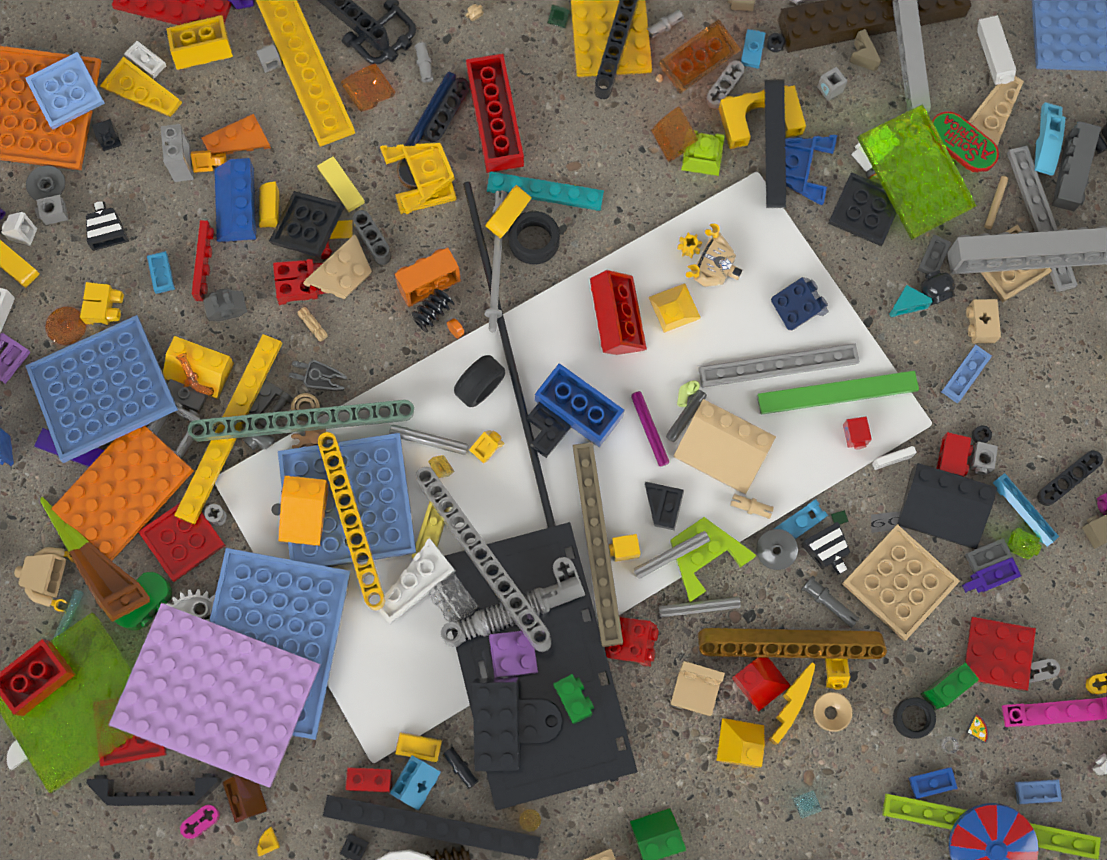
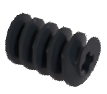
[411,289,455,333]

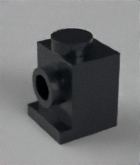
[92,119,122,152]

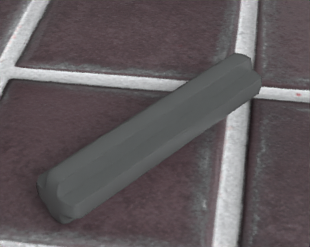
[666,390,707,442]

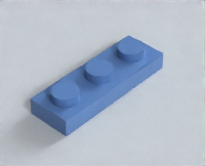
[941,345,992,404]

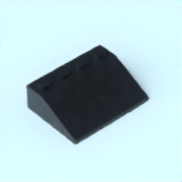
[897,463,997,550]

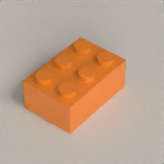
[395,247,461,307]

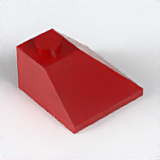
[732,657,791,712]

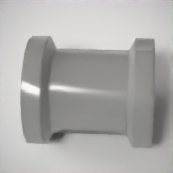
[204,504,227,526]

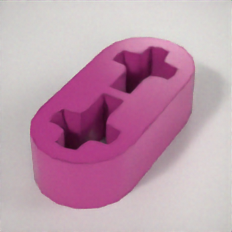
[180,805,220,839]

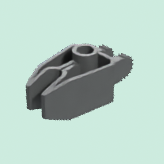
[289,360,347,391]

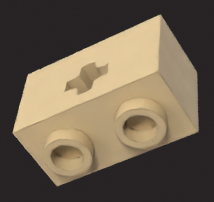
[966,299,1001,343]

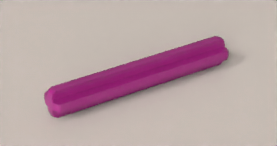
[631,391,669,467]

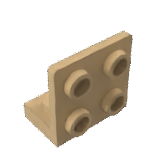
[671,661,725,716]

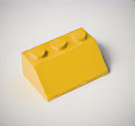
[166,15,233,70]
[163,336,234,399]

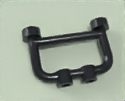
[342,0,417,65]

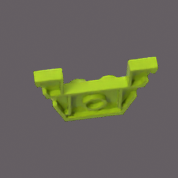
[670,517,756,603]

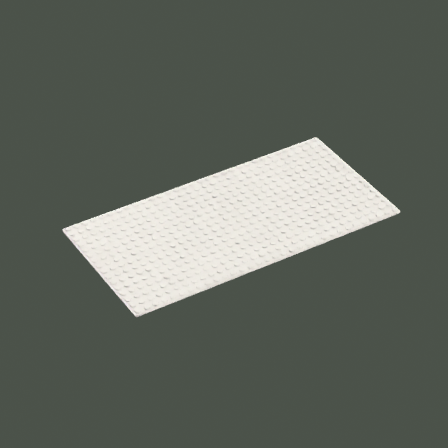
[215,172,932,763]

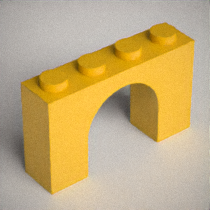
[719,85,806,149]

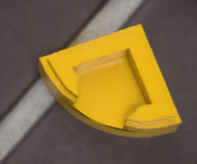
[257,827,280,857]

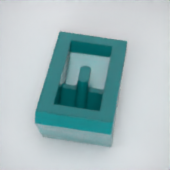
[889,285,932,318]

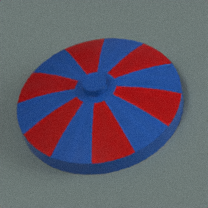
[949,803,1038,860]

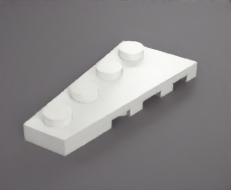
[379,538,455,624]

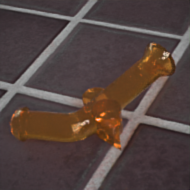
[176,353,214,397]

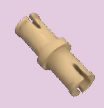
[730,493,774,519]

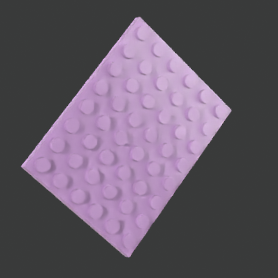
[109,603,321,788]

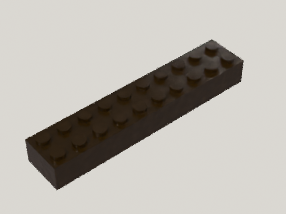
[778,0,972,53]

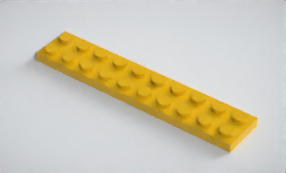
[256,0,355,147]

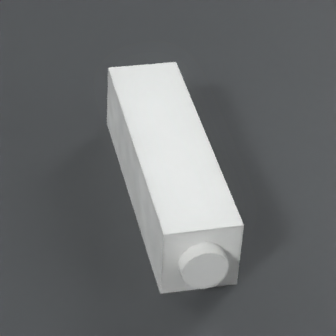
[977,15,1016,85]

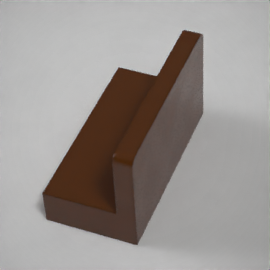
[222,775,267,823]

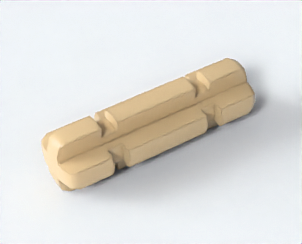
[297,307,328,342]

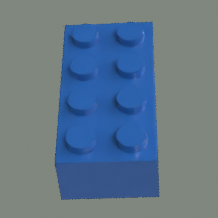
[535,363,625,448]

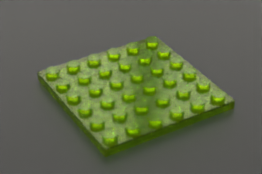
[0,612,134,794]

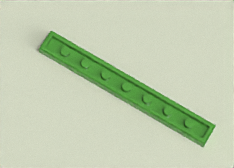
[757,371,919,415]

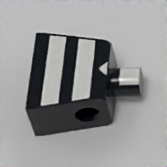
[86,201,129,251]
[801,522,850,575]

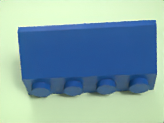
[215,158,256,242]

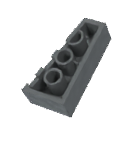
[1052,121,1101,211]

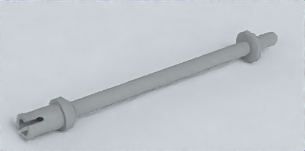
[485,191,508,333]

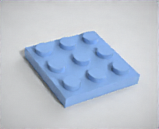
[25,52,105,129]

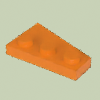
[202,114,271,156]

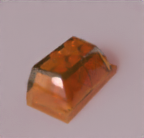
[658,19,741,94]

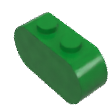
[115,572,172,631]

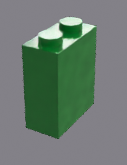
[920,662,980,710]

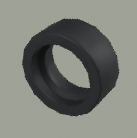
[893,697,936,739]

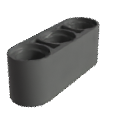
[353,210,391,265]

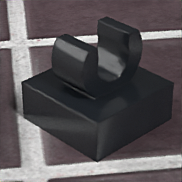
[340,833,369,860]

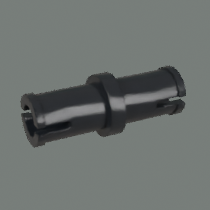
[442,747,479,789]

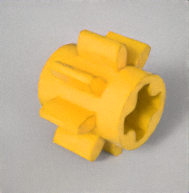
[677,232,702,258]

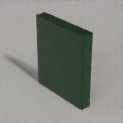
[831,510,849,524]

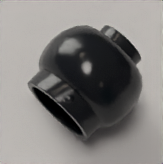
[921,270,955,306]

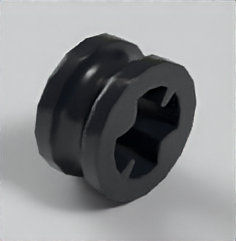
[767,33,785,53]
[972,425,992,443]

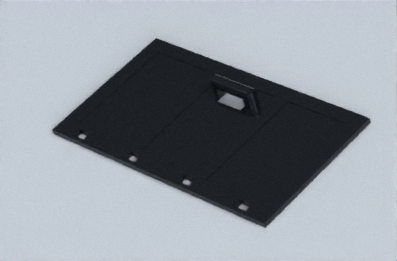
[440,522,638,811]

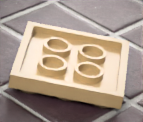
[981,225,1052,302]

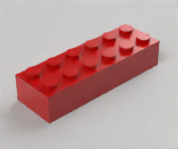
[466,54,524,173]

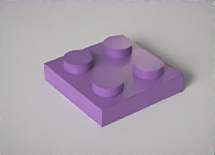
[489,631,538,678]

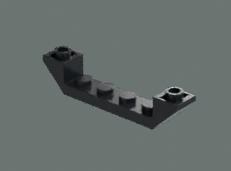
[86,773,222,806]

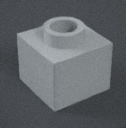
[256,44,282,73]

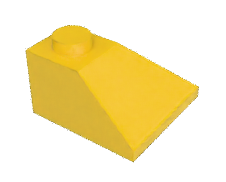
[649,283,701,333]
[716,718,765,768]

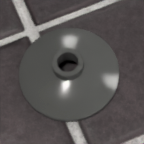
[26,166,66,200]
[756,529,798,570]

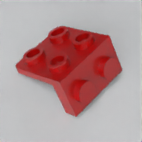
[605,617,659,667]

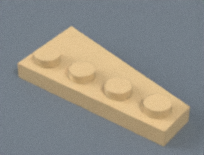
[968,76,1024,145]

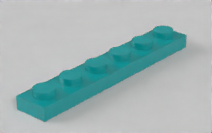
[487,171,604,211]

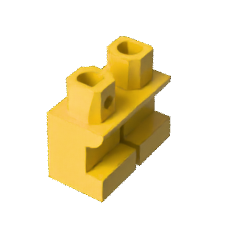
[80,282,124,325]

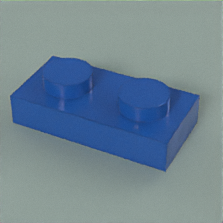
[909,767,958,799]

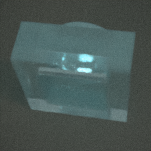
[793,790,822,819]

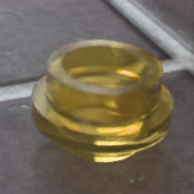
[519,809,541,832]

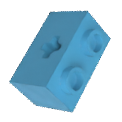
[390,755,440,811]

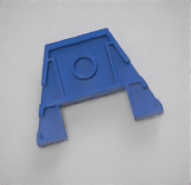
[785,135,837,205]

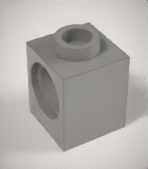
[35,195,69,225]
[969,442,998,475]

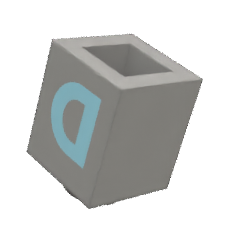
[817,67,848,101]

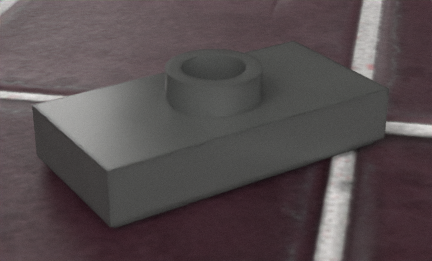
[167,379,208,412]

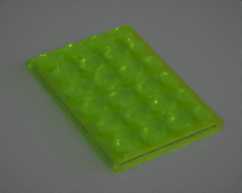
[857,104,977,240]

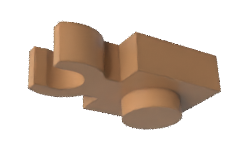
[291,429,327,449]

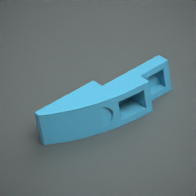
[1035,102,1066,176]

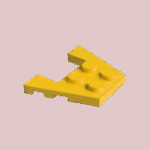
[380,143,454,215]

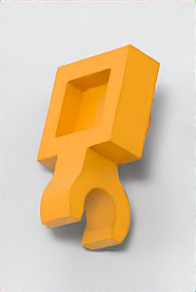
[190,150,227,173]

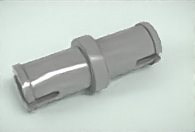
[647,9,684,39]
[415,42,434,83]

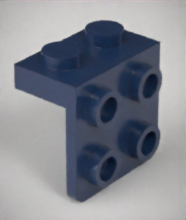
[771,277,829,331]

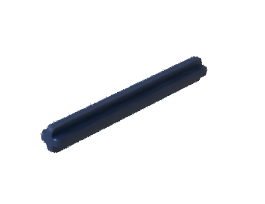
[404,71,456,146]

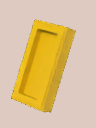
[395,732,442,762]

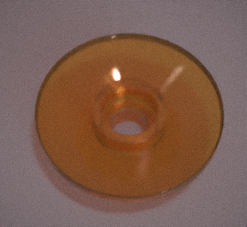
[46,307,86,345]

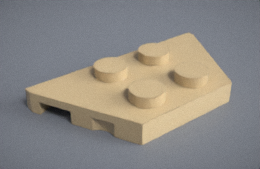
[303,234,372,299]

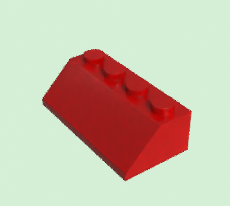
[590,270,647,355]

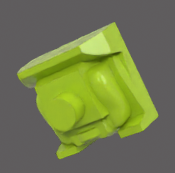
[681,130,725,176]

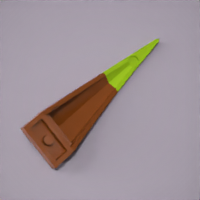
[40,497,150,622]

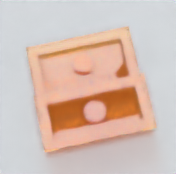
[341,64,395,112]
[651,106,698,162]

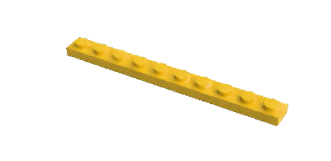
[175,334,282,525]

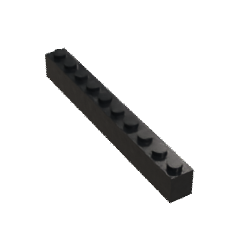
[322,795,541,859]

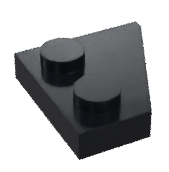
[645,482,684,531]

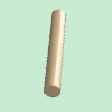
[984,176,1009,229]

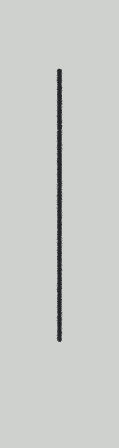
[463,181,619,782]

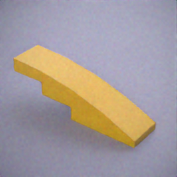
[769,662,816,745]

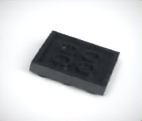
[828,172,904,247]
[269,191,345,258]

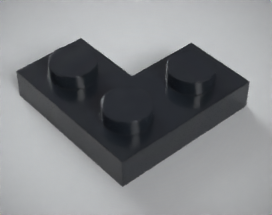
[527,402,571,458]

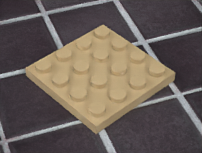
[842,524,960,641]

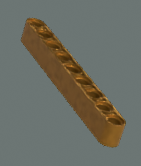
[698,628,887,659]

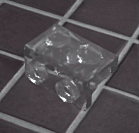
[429,574,479,623]

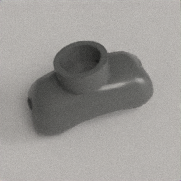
[242,423,275,450]

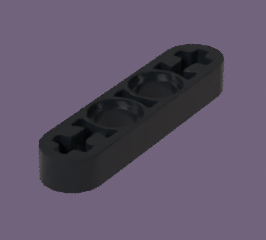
[423,77,470,142]
[1037,450,1103,506]

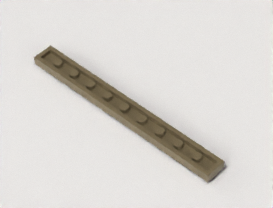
[573,442,623,647]

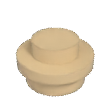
[466,4,484,21]

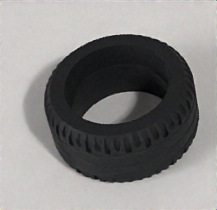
[508,211,560,265]
[454,355,505,407]

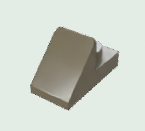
[850,29,881,71]

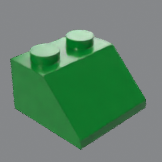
[629,808,686,860]

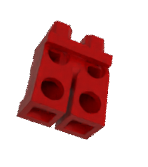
[273,259,325,305]

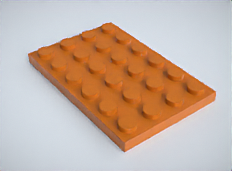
[51,425,194,561]

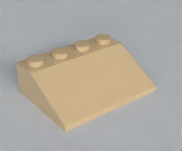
[673,399,776,495]

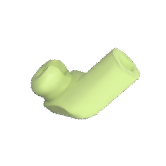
[677,380,700,407]

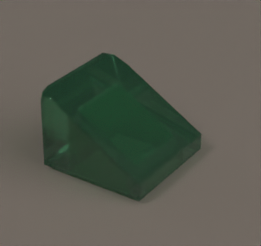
[547,4,571,28]

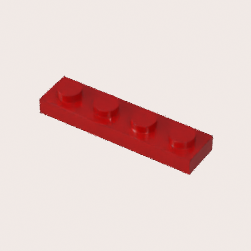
[192,220,214,301]

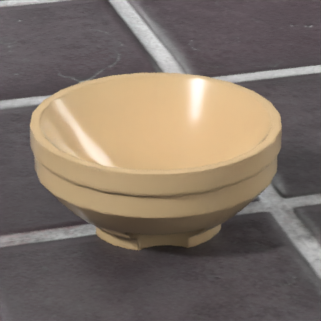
[813,692,853,732]

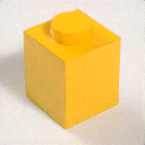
[608,534,640,562]

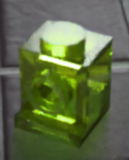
[1007,527,1042,559]

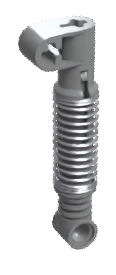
[441,557,585,647]

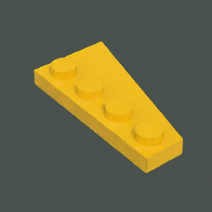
[100,57,182,117]

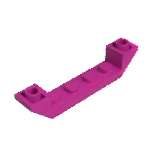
[1002,697,1107,727]

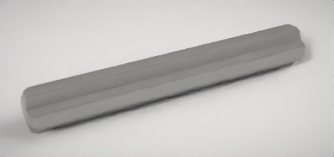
[389,425,468,455]
[634,531,710,578]
[658,597,741,617]

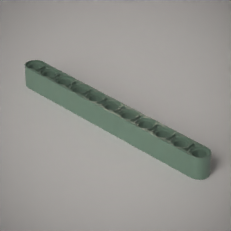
[188,400,414,442]

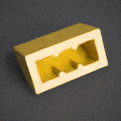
[259,182,279,228]

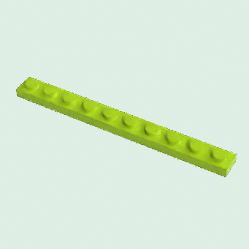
[882,794,1101,860]

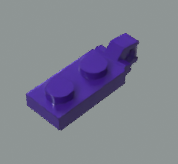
[962,557,1022,593]

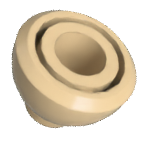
[291,393,320,421]

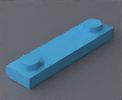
[993,473,1059,547]

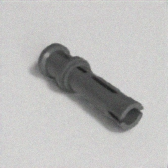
[801,575,860,628]

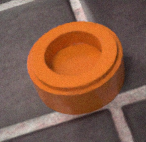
[447,318,464,339]

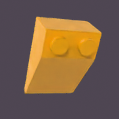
[278,476,329,546]

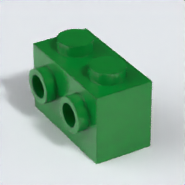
[554,674,594,725]

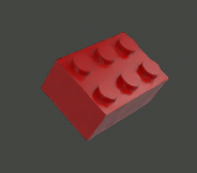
[0,639,76,716]

